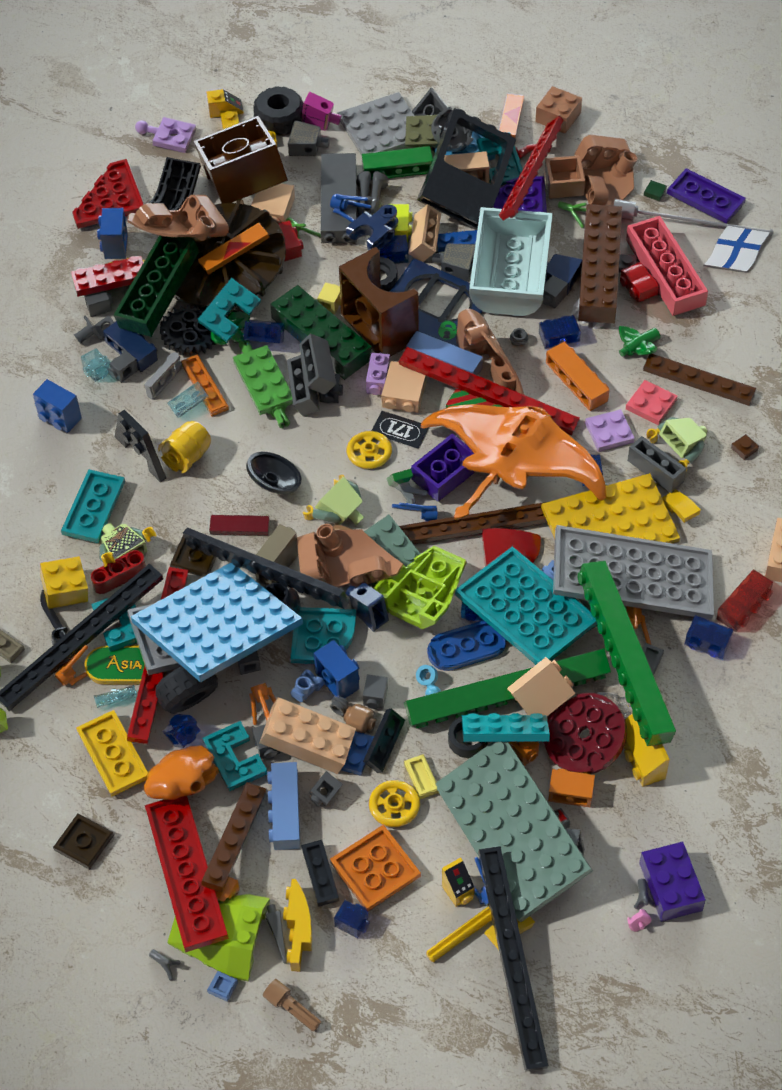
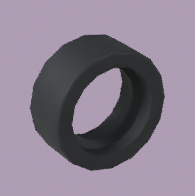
[448,717,487,758]

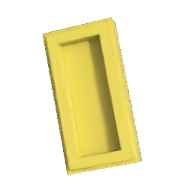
[404,754,439,799]

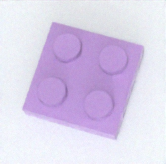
[585,409,635,452]

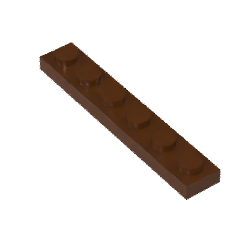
[643,354,756,406]
[201,782,267,892]

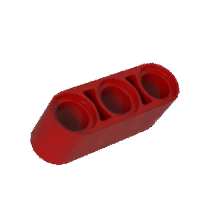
[91,550,146,594]

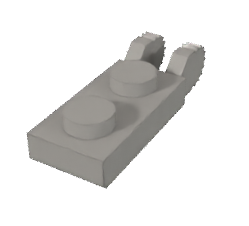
[144,352,182,399]

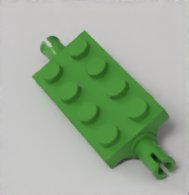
[233,340,293,428]

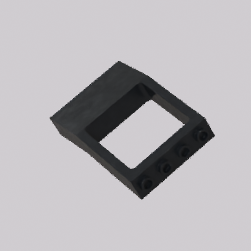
[417,108,516,230]

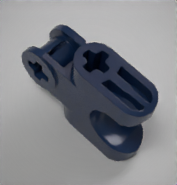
[346,204,398,251]

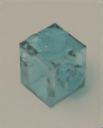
[81,348,110,382]

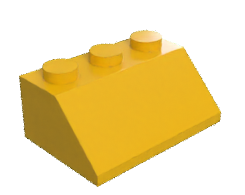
[624,714,670,787]

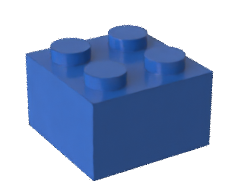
[97,208,128,259]
[33,379,82,433]
[314,640,360,699]

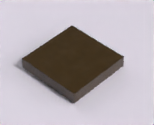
[170,535,216,577]
[53,813,114,870]

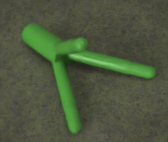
[558,201,587,228]
[286,217,321,239]

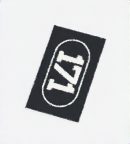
[371,411,428,449]

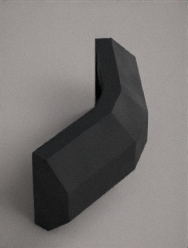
[149,157,201,210]

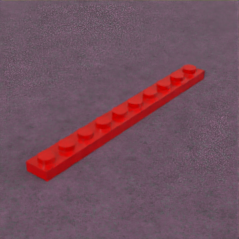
[499,115,564,221]
[399,347,580,436]
[127,567,188,744]

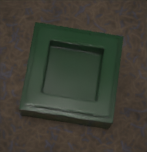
[643,180,667,201]

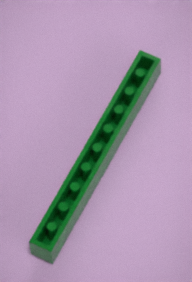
[577,561,676,746]
[404,648,611,729]

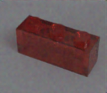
[716,569,773,632]

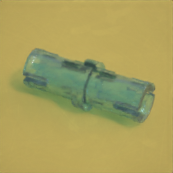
[94,685,137,708]

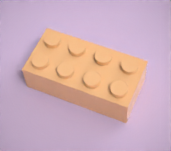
[259,697,356,774]

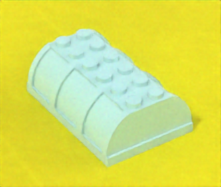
[469,207,552,316]

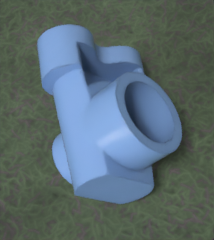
[290,670,325,702]

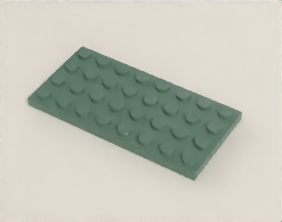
[435,742,593,922]

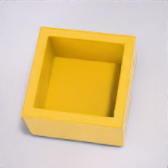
[40,556,88,609]

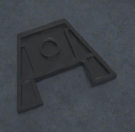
[114,409,166,483]

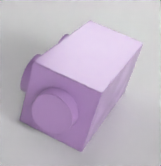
[366,353,390,395]

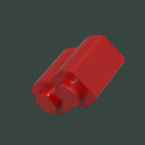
[619,262,659,302]

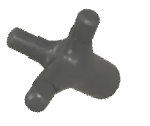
[634,879,654,909]
[149,949,180,981]

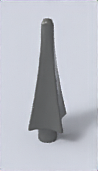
[265,904,287,964]

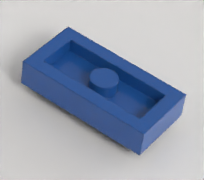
[341,731,374,776]

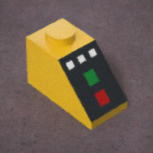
[206,89,244,118]
[442,857,475,907]

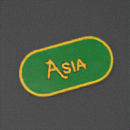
[84,646,166,685]

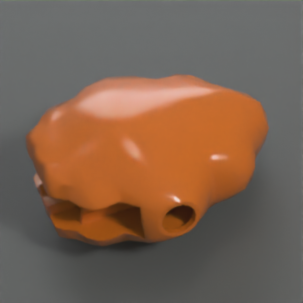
[144,745,219,800]

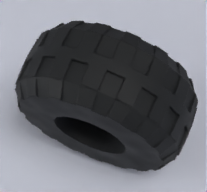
[253,86,304,135]
[155,666,218,714]

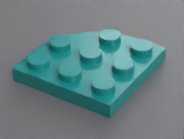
[290,607,356,664]

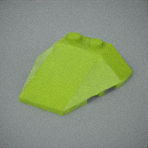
[373,546,467,629]
[167,894,270,982]

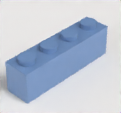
[406,331,483,376]
[267,762,300,850]

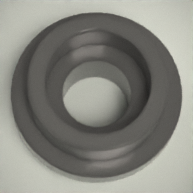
[510,328,528,346]
[330,697,349,716]

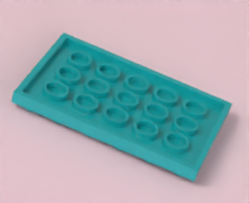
[454,546,597,665]

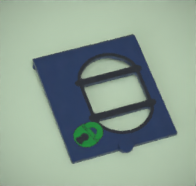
[390,259,483,347]

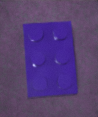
[411,433,476,502]
[639,841,706,922]

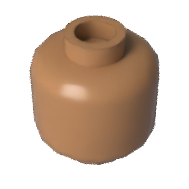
[344,704,376,734]

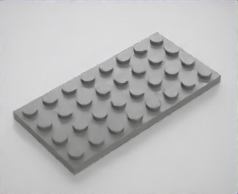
[553,525,714,620]

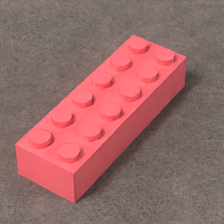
[626,216,708,316]

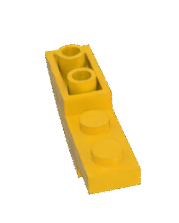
[283,879,312,972]

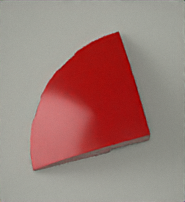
[482,528,541,567]

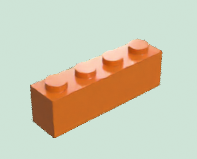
[546,341,610,411]

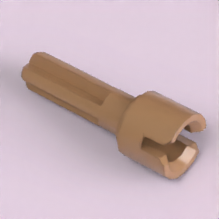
[263,979,321,1031]

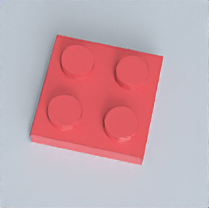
[626,380,677,425]

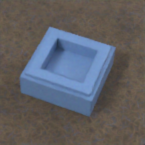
[207,971,238,1002]

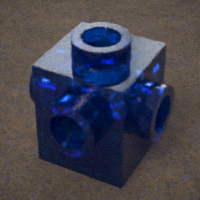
[162,714,201,748]

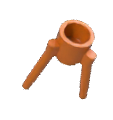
[626,606,652,645]
[54,645,88,686]
[249,683,277,725]

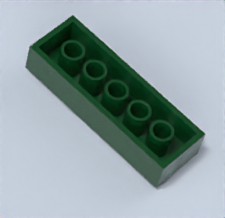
[114,235,199,337]
[270,285,372,380]

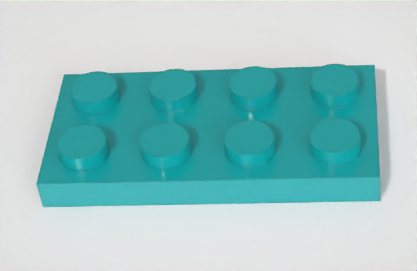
[61,469,126,543]
[462,713,550,742]

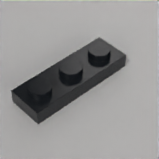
[363,708,405,773]
[301,840,339,907]

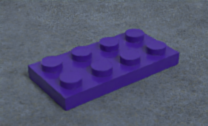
[667,168,746,224]

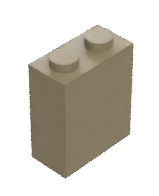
[255,524,298,585]

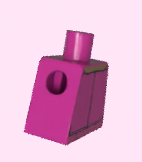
[302,91,342,131]

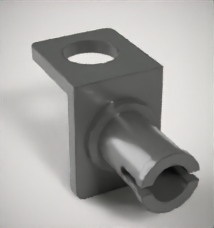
[74,315,114,344]

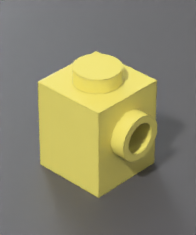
[317,282,341,314]

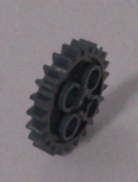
[160,305,216,356]

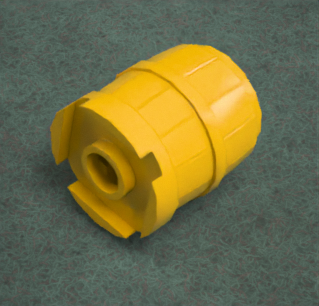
[158,421,211,473]

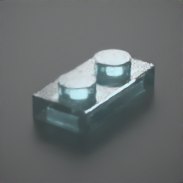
[167,381,209,418]

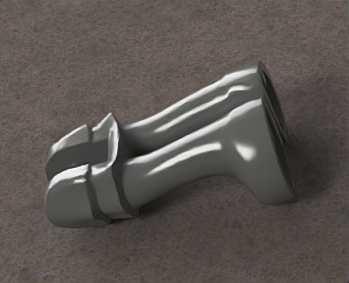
[356,171,389,216]

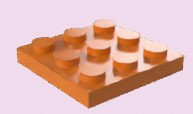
[330,825,421,912]

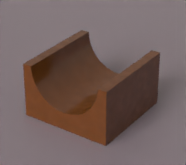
[194,116,288,204]
[339,247,419,357]

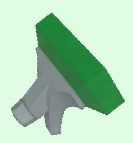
[387,469,428,504]

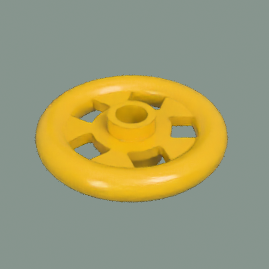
[346,431,392,469]
[369,780,420,827]

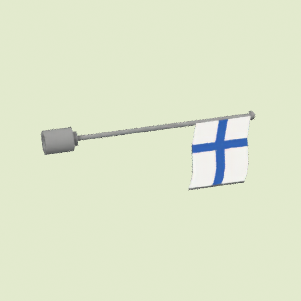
[614,199,773,273]

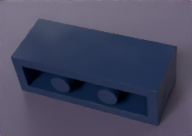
[103,322,158,372]

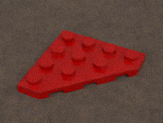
[72,159,144,229]

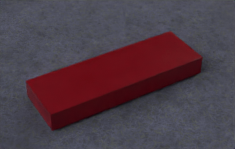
[209,515,270,536]

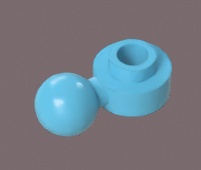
[416,665,441,696]

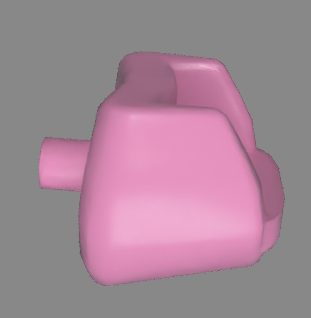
[627,909,652,932]

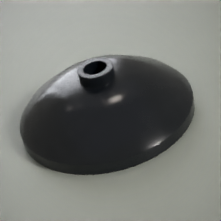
[246,451,302,494]

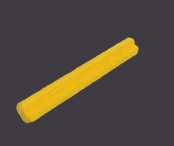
[426,906,492,962]

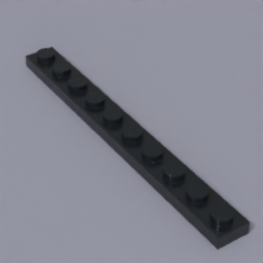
[183,527,349,609]
[0,563,164,711]
[478,846,549,1072]

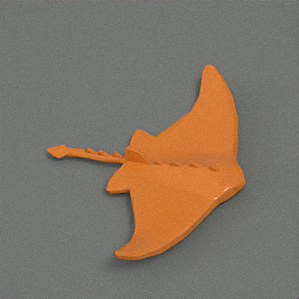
[421,404,607,520]

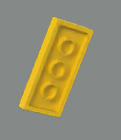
[76,710,148,797]

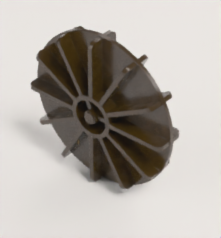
[174,199,286,311]

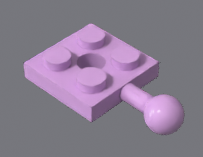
[135,117,196,153]

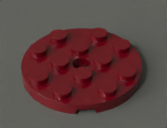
[544,693,627,774]

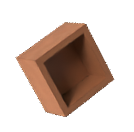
[535,86,582,134]
[544,155,585,199]

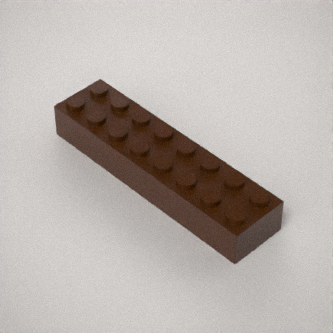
[578,204,622,324]

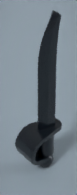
[40,590,68,645]

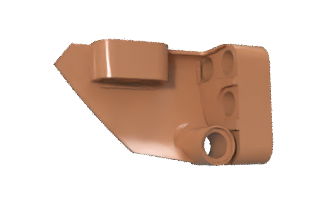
[575,135,637,206]
[127,195,229,241]
[456,309,524,394]
[297,524,404,588]

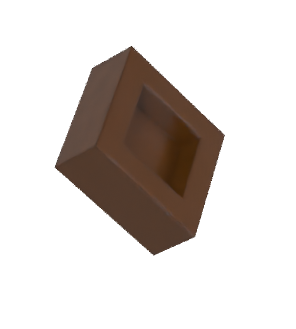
[731,434,759,460]

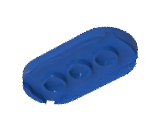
[427,621,506,671]

